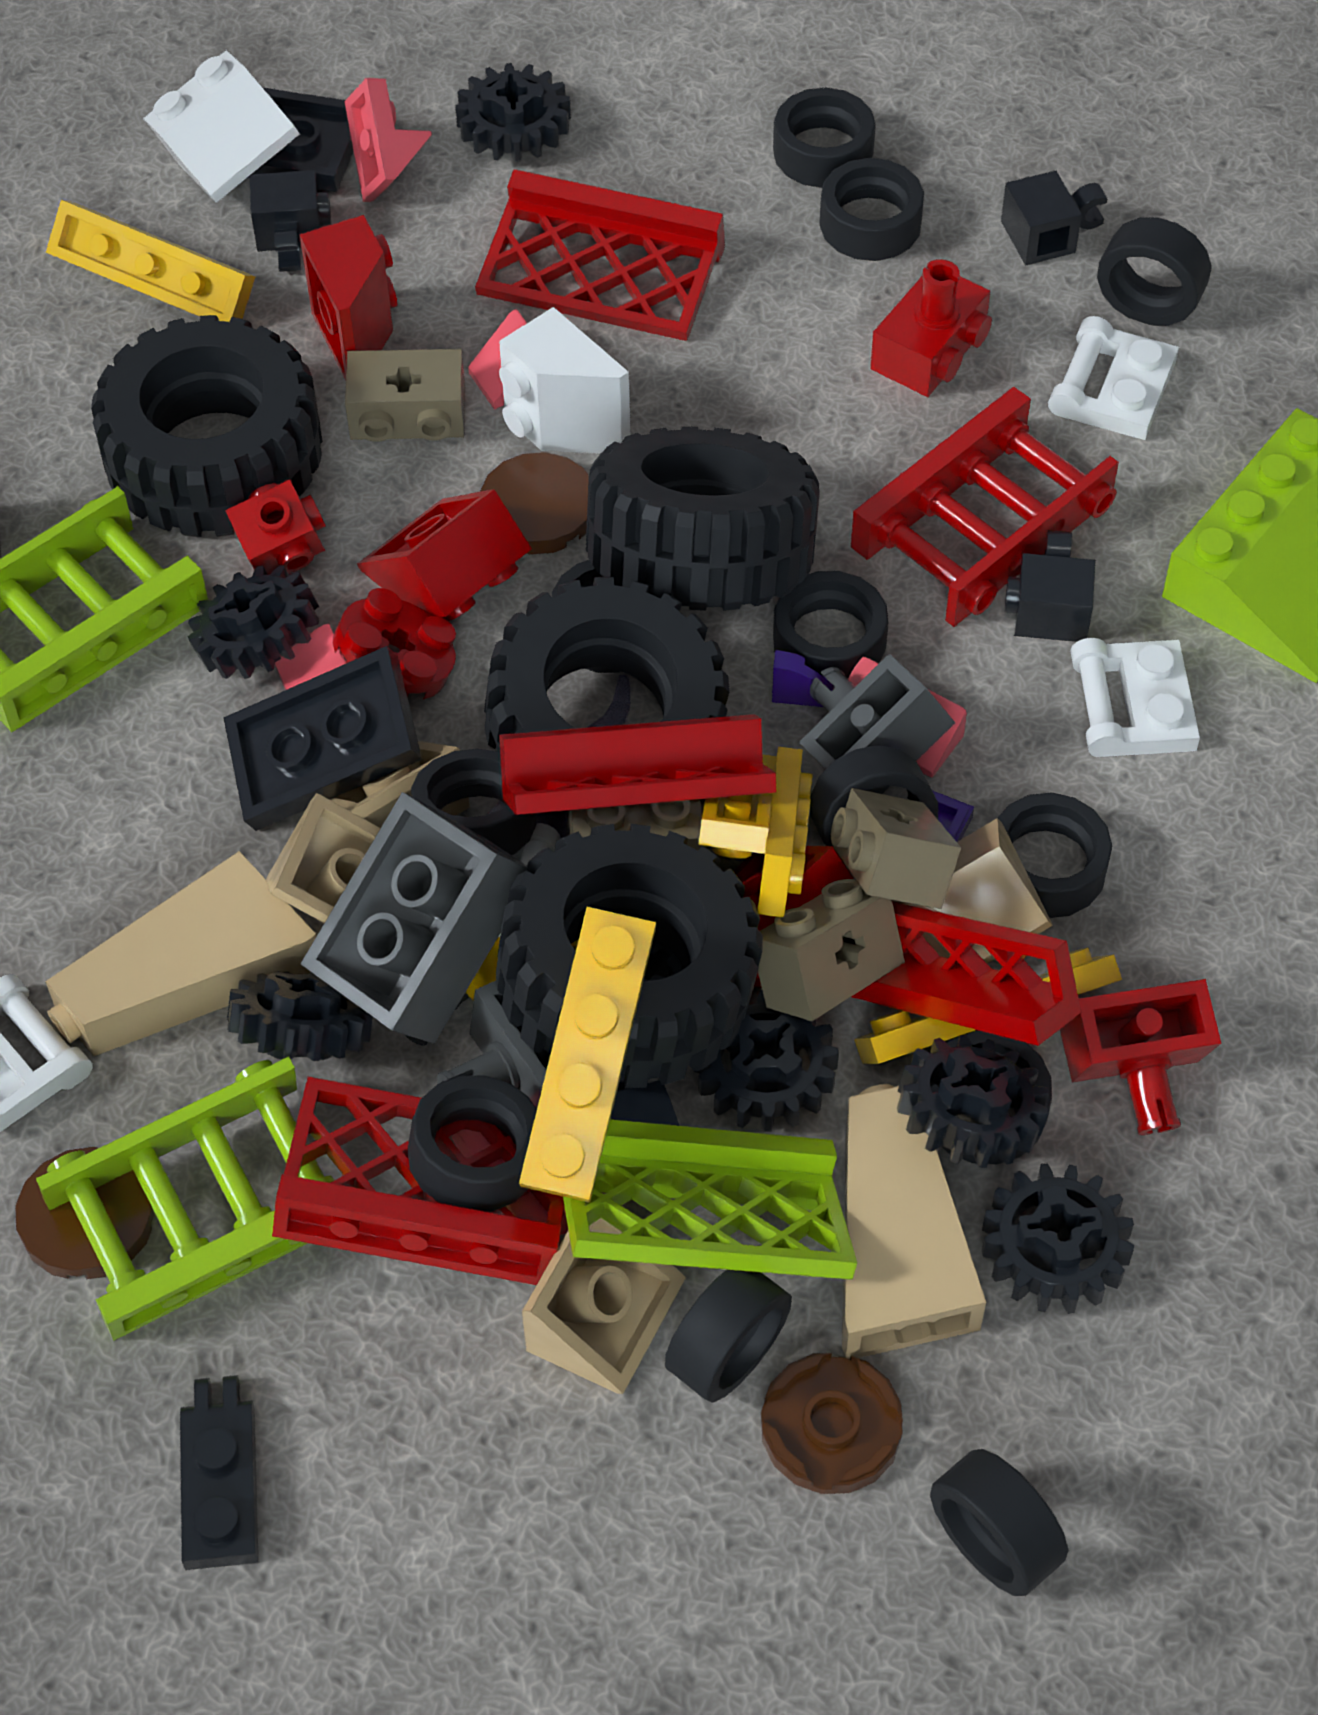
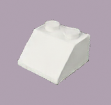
[143,50,300,203]
[499,307,630,454]

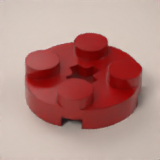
[332,588,456,700]

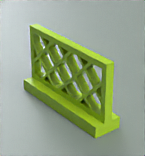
[563,1120,857,1280]

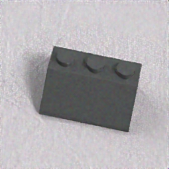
[301,792,527,1044]

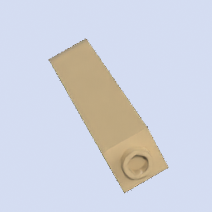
[45,851,317,1056]
[842,1084,986,1359]

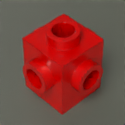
[225,480,326,575]

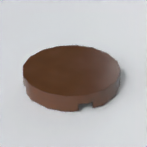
[480,452,589,555]
[15,1147,154,1279]
[761,1353,903,1494]

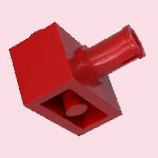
[870,259,992,397]
[1060,979,1222,1136]

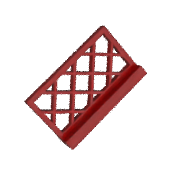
[475,169,725,341]
[272,1076,564,1285]

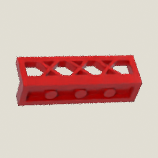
[499,714,777,815]
[851,902,1081,1046]

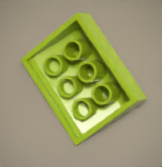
[1162,408,1318,684]

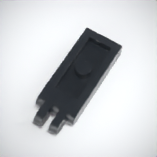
[180,1375,259,1570]

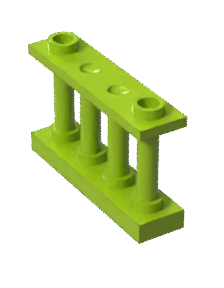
[0,486,208,733]
[36,1056,334,1341]

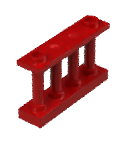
[851,386,1119,627]

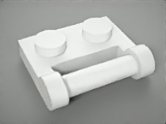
[1048,316,1179,440]
[1070,638,1200,757]
[0,974,93,1132]

